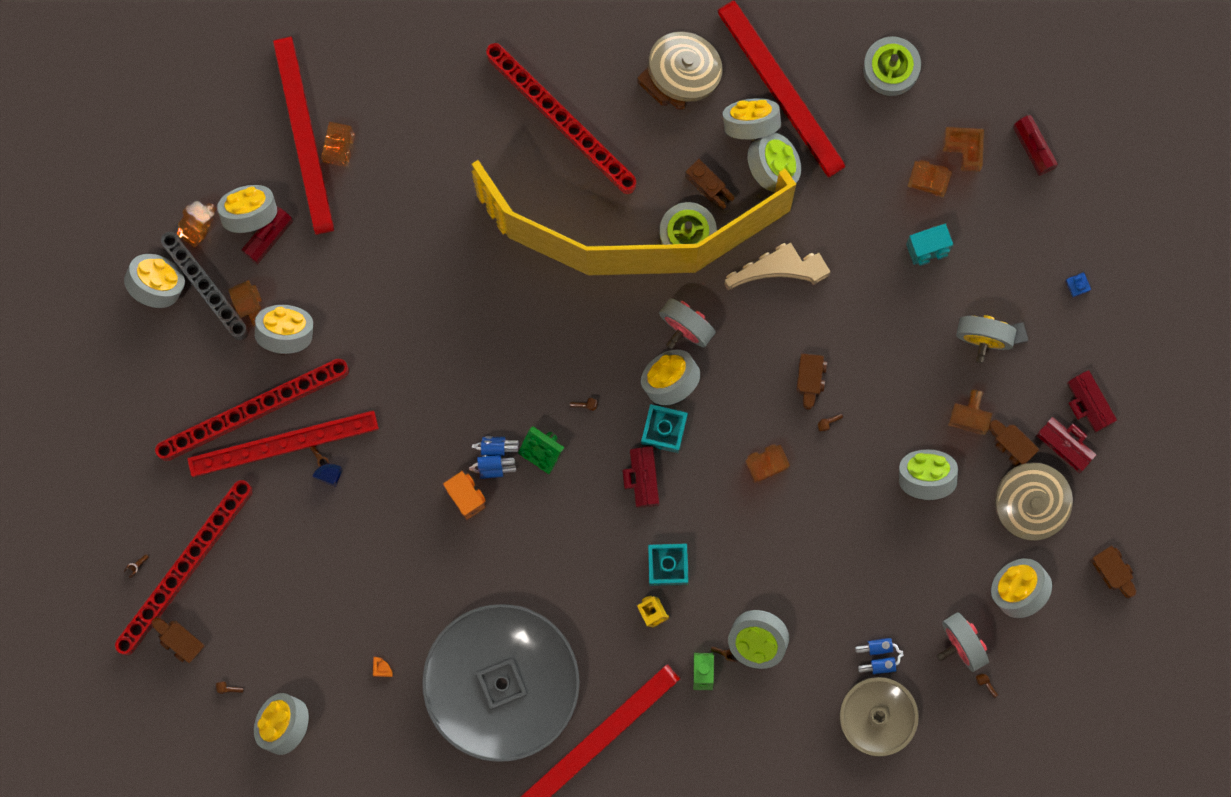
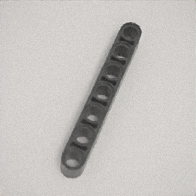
[161,232,248,340]

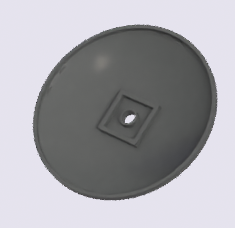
[422,604,579,762]

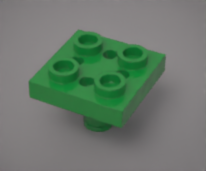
[518,426,564,474]

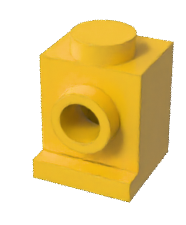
[637,596,670,628]

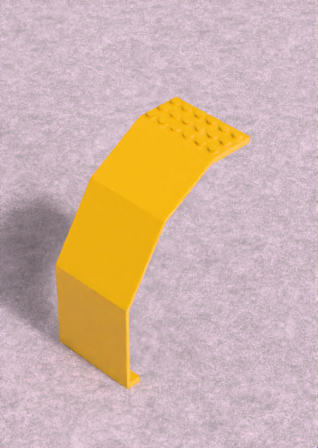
[471,160,796,275]

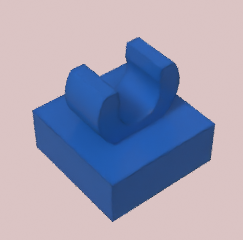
[1065,272,1091,298]

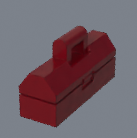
[1013,115,1058,176]
[241,206,293,265]
[1067,370,1117,433]
[1036,417,1096,474]
[622,446,659,508]

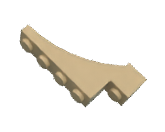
[724,243,830,290]

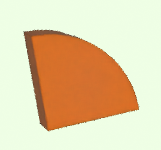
[373,657,393,677]

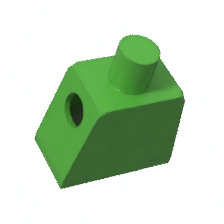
[693,653,714,690]

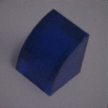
[313,464,343,487]

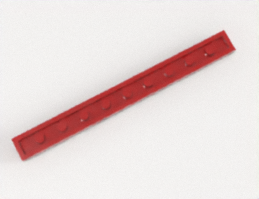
[187,410,379,477]

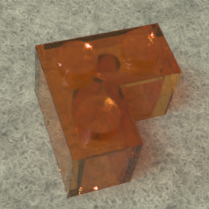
[943,127,984,172]

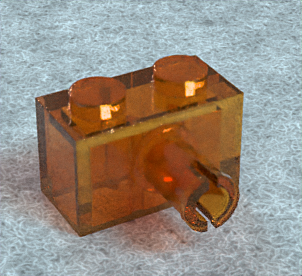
[321,122,355,167]
[907,160,952,197]
[177,201,216,248]
[228,280,262,326]
[948,390,992,435]
[745,444,790,484]

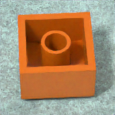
[443,471,486,520]

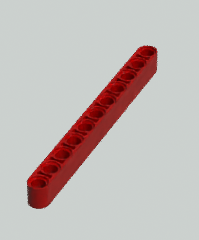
[717,0,845,178]
[273,36,334,235]
[486,43,636,194]
[155,359,349,461]
[115,480,253,655]
[521,664,680,797]

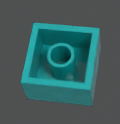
[906,223,953,266]
[641,404,688,454]
[648,544,688,586]

